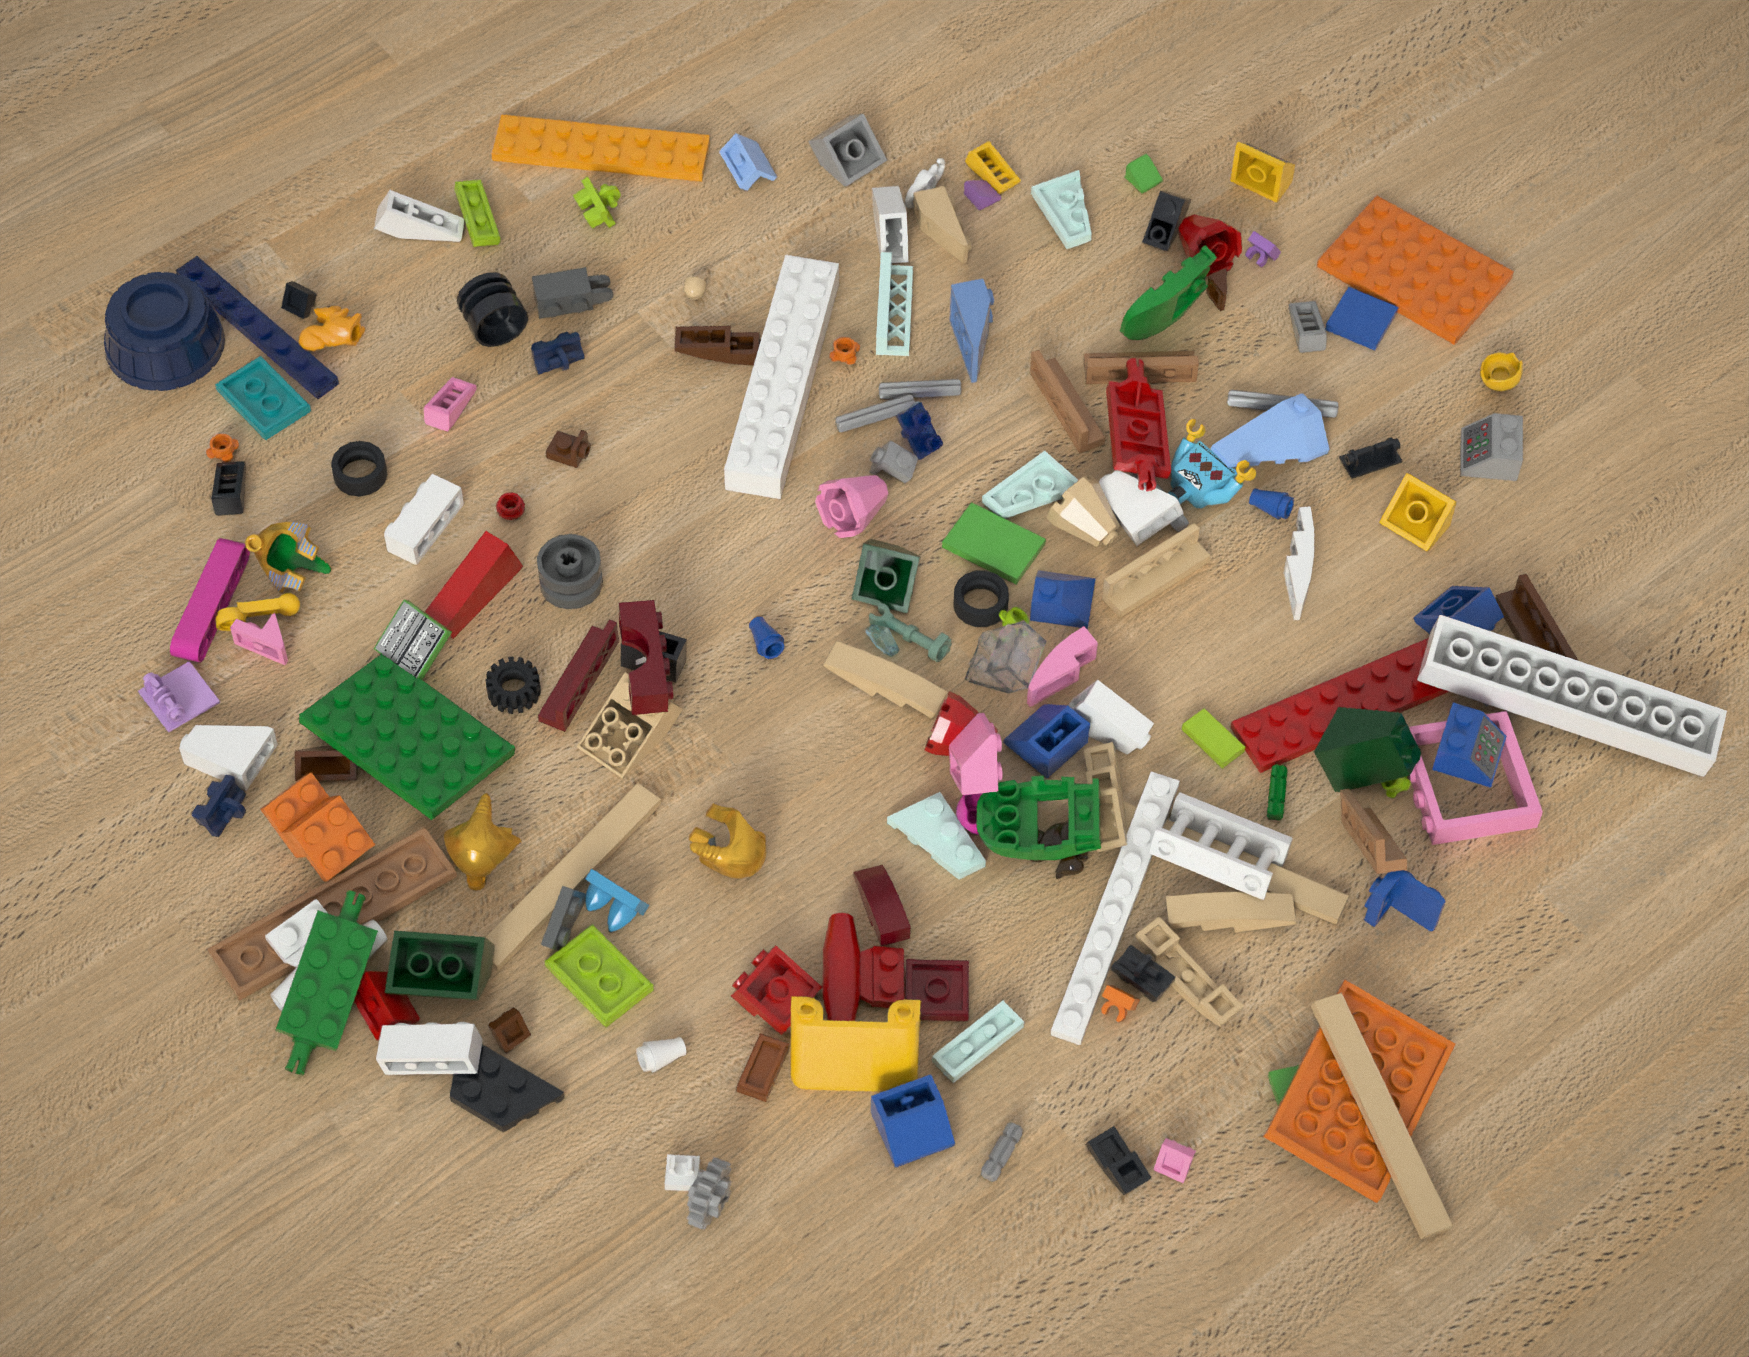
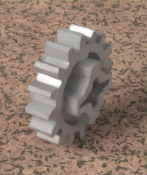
[687,1157,732,1230]

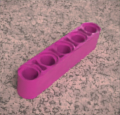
[170,538,250,662]

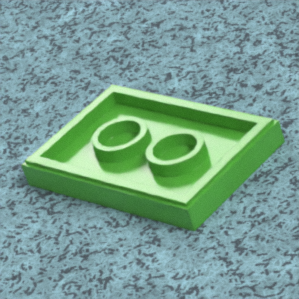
[942,502,1046,585]

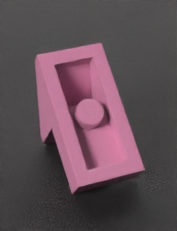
[230,613,288,665]

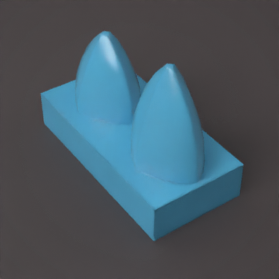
[585,869,650,932]

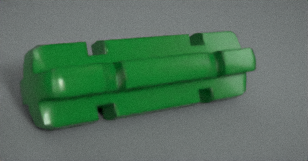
[1267,764,1288,821]

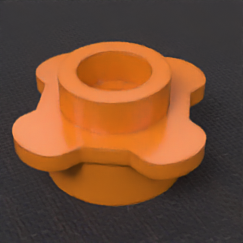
[830,337,860,364]
[206,434,239,462]

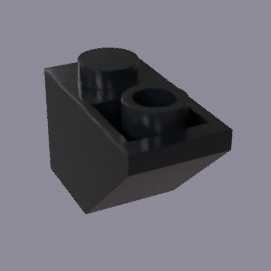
[1142,191,1191,251]

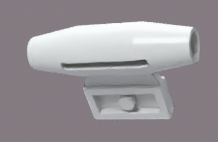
[265,899,387,1012]

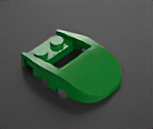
[1120,245,1217,340]
[977,776,1101,860]

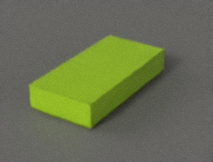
[1181,708,1245,769]

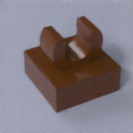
[488,1007,531,1053]

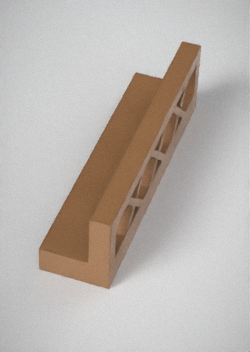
[1030,350,1105,454]
[1083,351,1199,385]
[1340,789,1407,874]

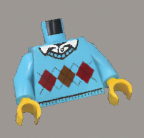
[1168,419,1256,509]

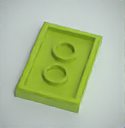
[544,924,654,1028]

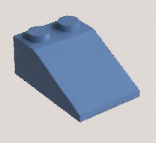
[949,279,994,383]

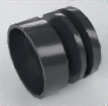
[456,272,528,347]

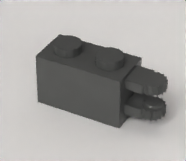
[532,267,614,319]

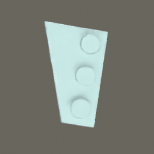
[1031,170,1092,249]
[982,451,1078,519]
[887,792,986,879]

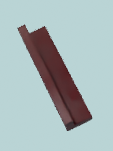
[538,619,619,732]

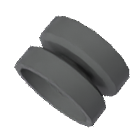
[537,534,603,610]

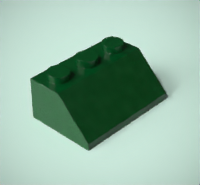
[385,930,495,1001]

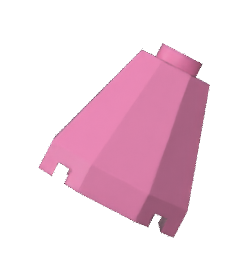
[815,475,888,538]

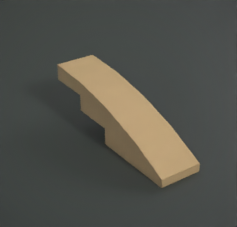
[823,641,947,718]
[1084,742,1127,852]
[1166,892,1297,933]

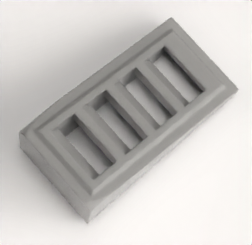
[1289,301,1327,353]

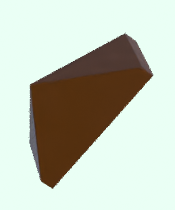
[295,746,357,781]

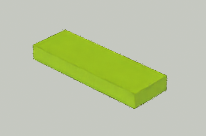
[454,180,501,247]

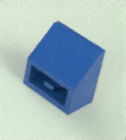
[1003,704,1090,778]
[871,1074,955,1168]

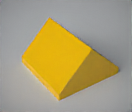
[1379,473,1457,551]

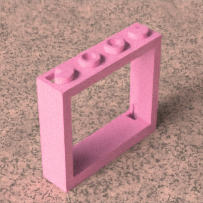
[1407,711,1543,845]

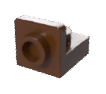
[545,430,591,468]

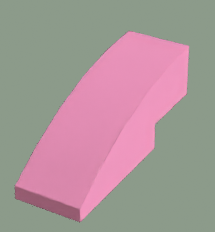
[1027,626,1098,707]

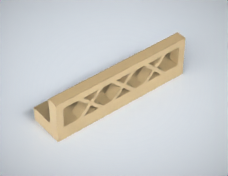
[1102,523,1211,618]

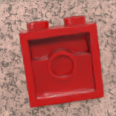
[731,945,822,1035]

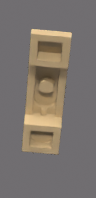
[1135,916,1244,1027]

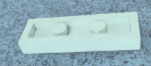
[932,1001,1024,1083]

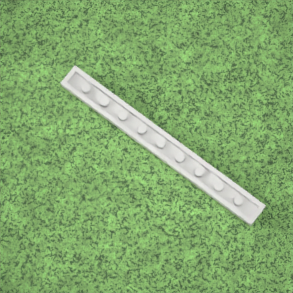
[1051,772,1180,1045]

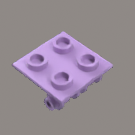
[138,661,220,733]

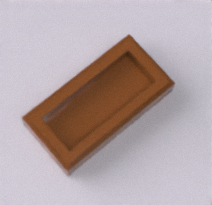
[736,1033,790,1102]

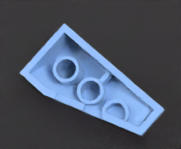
[1211,393,1330,468]

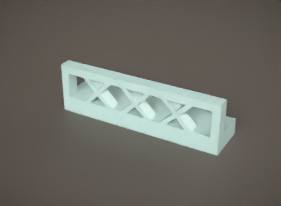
[876,252,913,356]

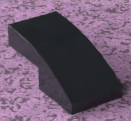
[1085,1126,1152,1195]

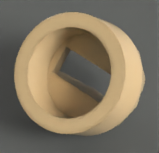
[684,277,706,300]

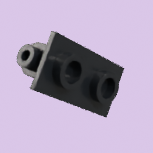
[1339,437,1402,479]

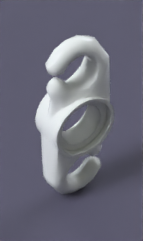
[905,158,945,208]

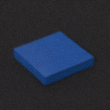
[1325,287,1399,350]

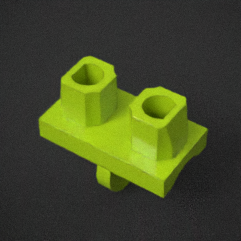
[573,177,621,229]

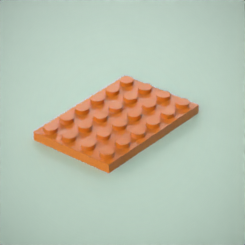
[1317,196,1514,345]
[1263,980,1455,1203]

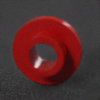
[496,492,525,520]

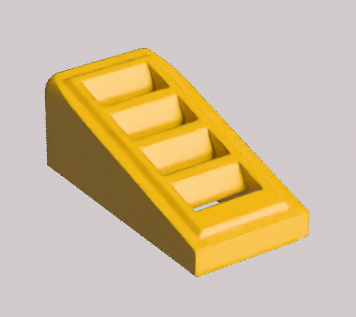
[965,141,1021,195]

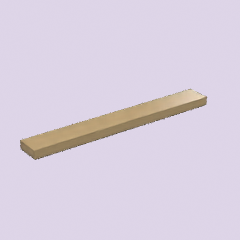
[486,783,661,971]
[1124,801,1349,925]
[1311,993,1453,1239]

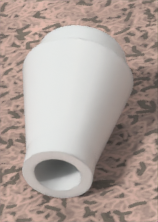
[636,1037,686,1073]

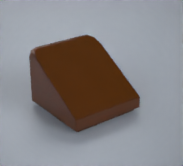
[1206,269,1227,311]

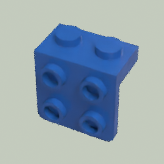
[1364,870,1446,931]

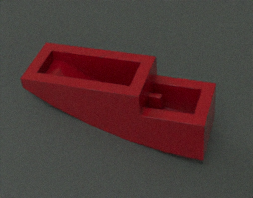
[853,864,911,946]

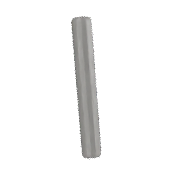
[1227,389,1338,418]

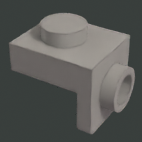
[869,440,918,483]

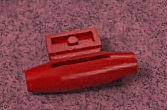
[822,913,905,1021]

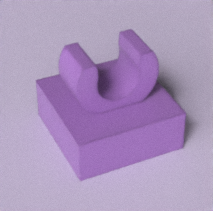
[1245,231,1281,267]

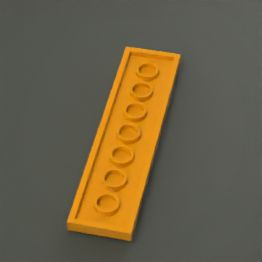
[492,114,710,182]

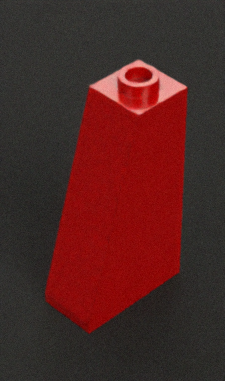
[425,531,523,639]

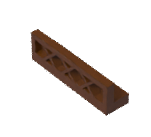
[1495,574,1579,661]

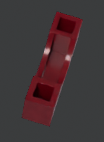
[619,600,674,715]

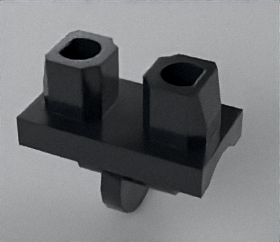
[1111,945,1176,1002]

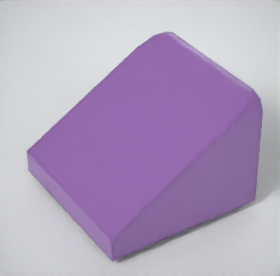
[964,180,1001,211]

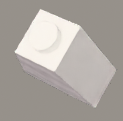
[872,186,908,263]
[1099,470,1184,546]
[1068,680,1154,755]
[179,725,278,791]

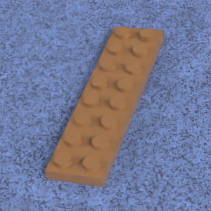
[207,827,457,1001]

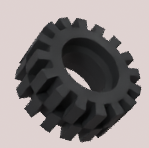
[485,656,541,714]

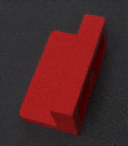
[354,971,420,1040]

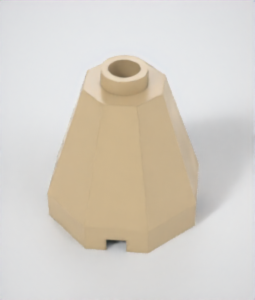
[1046,475,1120,547]

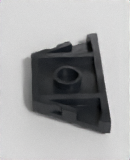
[450,1044,565,1132]

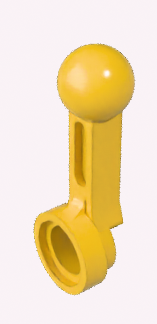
[215,593,300,631]

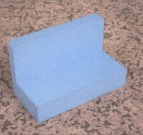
[719,133,777,191]

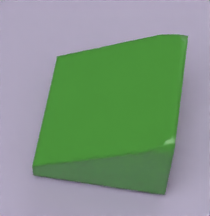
[1125,154,1163,194]

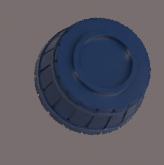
[104,272,225,391]

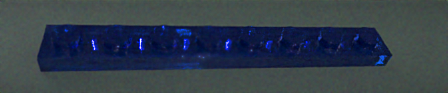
[176,256,339,399]

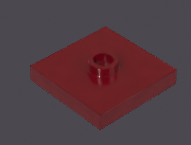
[905,959,969,1021]

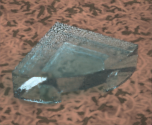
[865,624,900,657]

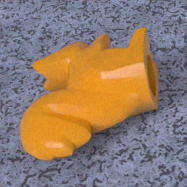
[298,306,365,351]

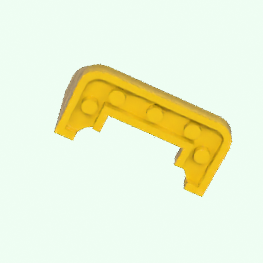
[790,997,920,1092]

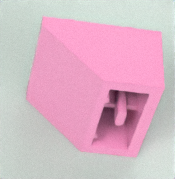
[949,713,1002,795]

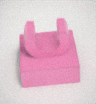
[1153,1138,1196,1183]

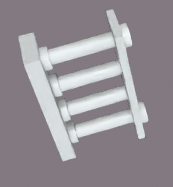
[1149,792,1293,900]

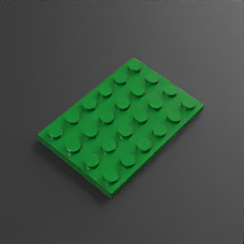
[299,654,515,820]

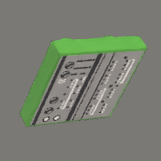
[374,599,452,680]

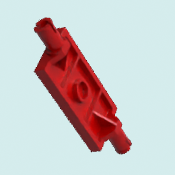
[1106,358,1171,492]

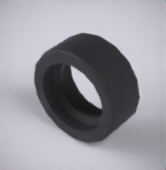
[331,441,388,497]
[953,570,1009,627]

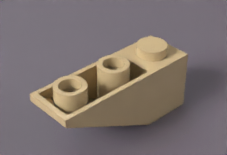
[913,186,971,264]

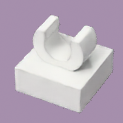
[665,1155,700,1191]

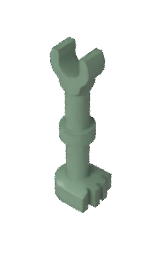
[869,603,952,662]

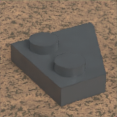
[541,886,586,950]

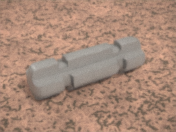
[981,1122,1023,1182]

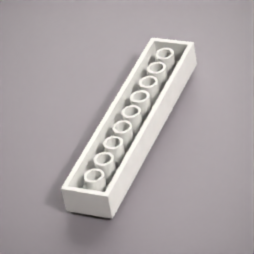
[724,255,839,499]
[1417,615,1727,777]

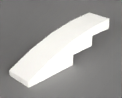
[1284,506,1314,620]

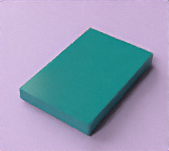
[215,356,311,440]

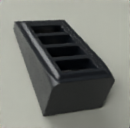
[211,461,246,516]

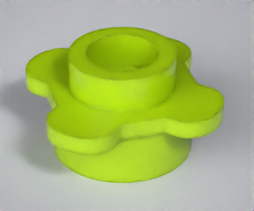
[999,607,1029,636]
[1381,777,1411,798]

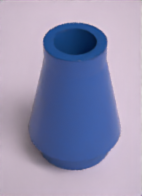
[1249,488,1294,520]
[749,617,784,659]

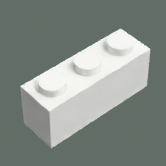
[384,474,464,565]
[376,1022,483,1075]

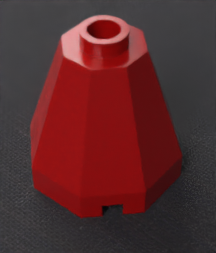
[1178,214,1242,277]
[924,691,998,756]

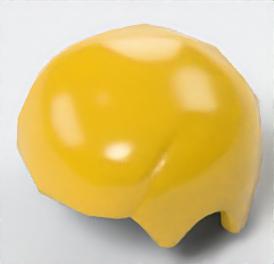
[1480,352,1523,392]

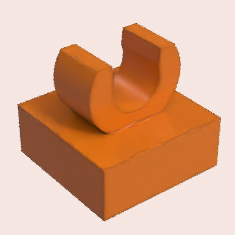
[1101,985,1140,1022]

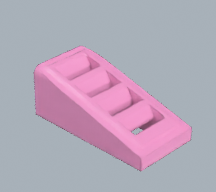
[424,377,476,431]

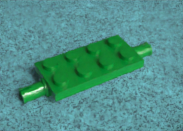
[275,891,378,1075]

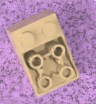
[577,672,683,779]

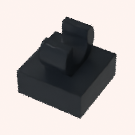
[281,281,317,319]

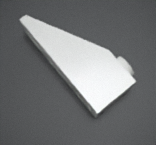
[374,190,464,242]

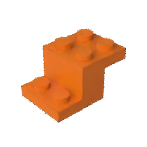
[260,772,375,882]

